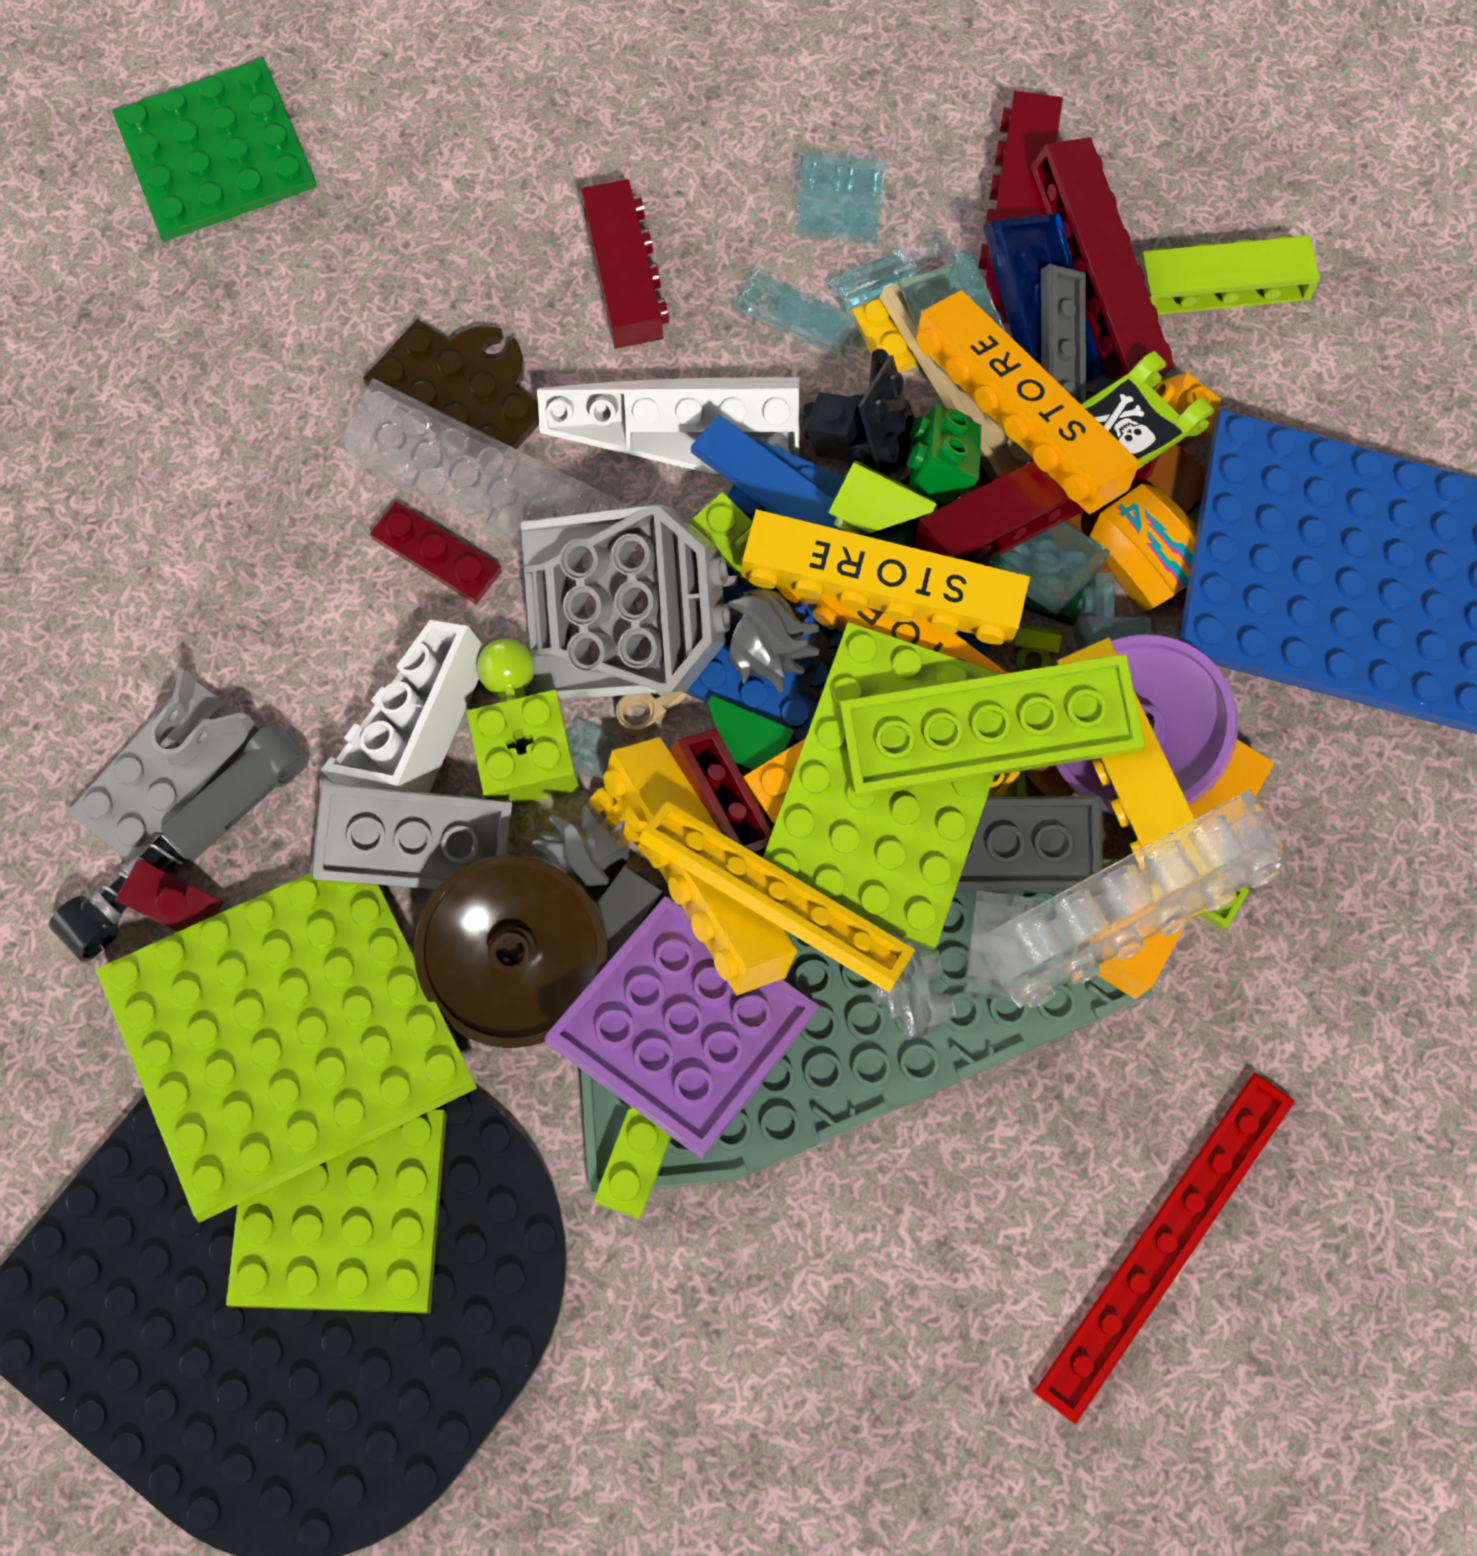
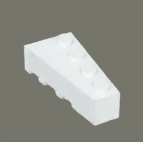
[321,620,484,793]

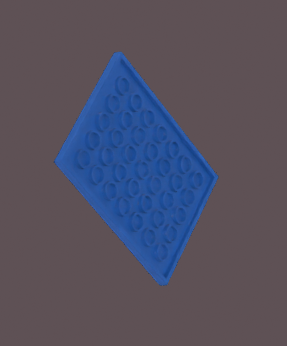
[1179,409,1477,734]

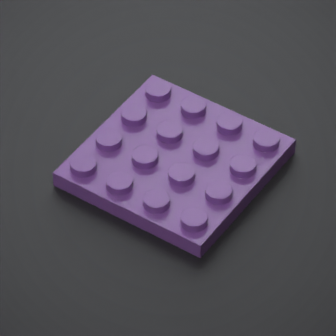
[545,896,819,1160]

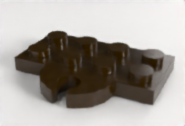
[363,319,539,474]

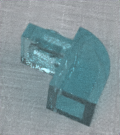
[1072,573,1151,650]

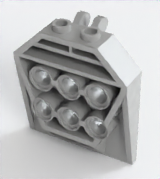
[521,505,740,700]

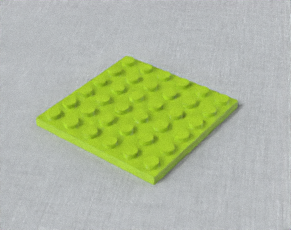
[95,873,477,1223]

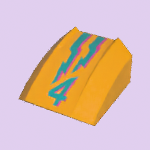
[1090,484,1197,612]

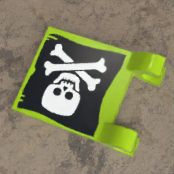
[1081,351,1214,470]

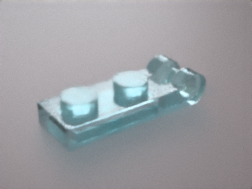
[733,270,856,356]

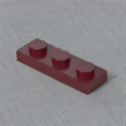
[370,501,502,605]

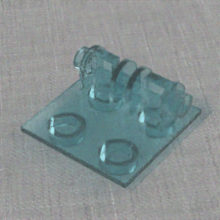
[795,154,886,245]
[897,251,1005,331]

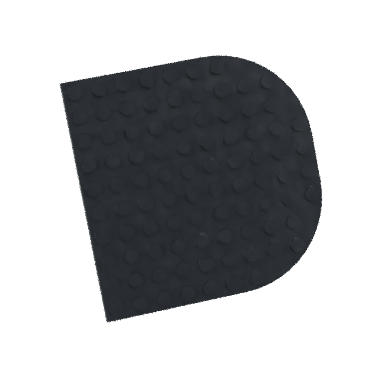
[0,1091,568,1556]

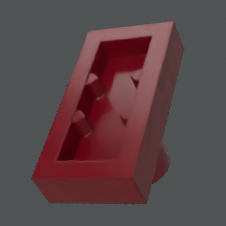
[114,858,223,932]

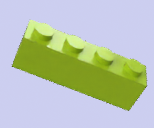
[1138,235,1320,315]

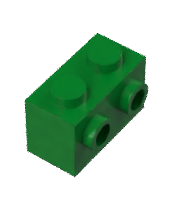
[907,403,981,505]

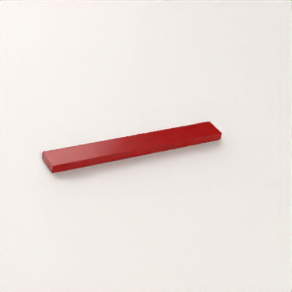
[1032,1072,1295,1425]

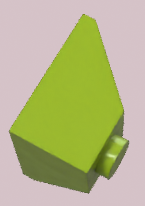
[828,460,936,534]

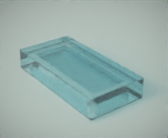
[827,250,920,312]

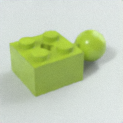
[466,638,581,806]

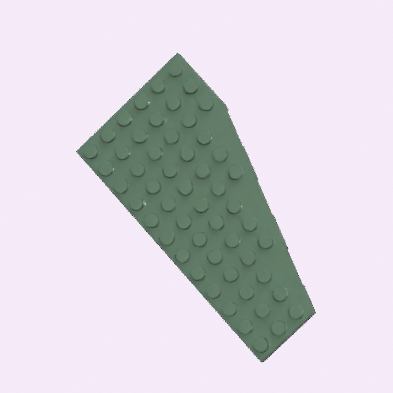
[581,857,1153,1195]

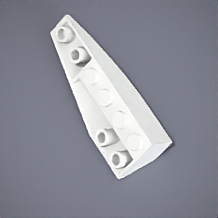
[537,377,800,474]

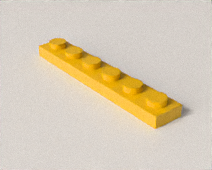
[639,801,915,993]

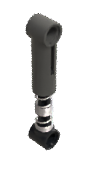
[49,724,310,962]

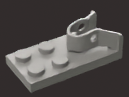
[67,666,259,863]
[310,779,512,889]

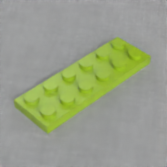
[840,654,1145,798]

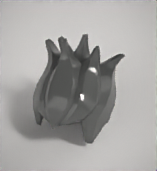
[726,587,819,693]
[532,805,629,903]

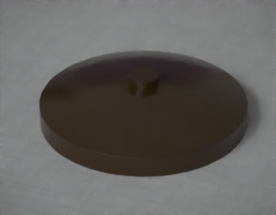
[414,854,608,1048]

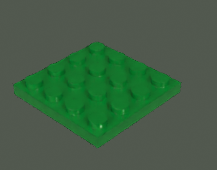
[112,58,317,242]

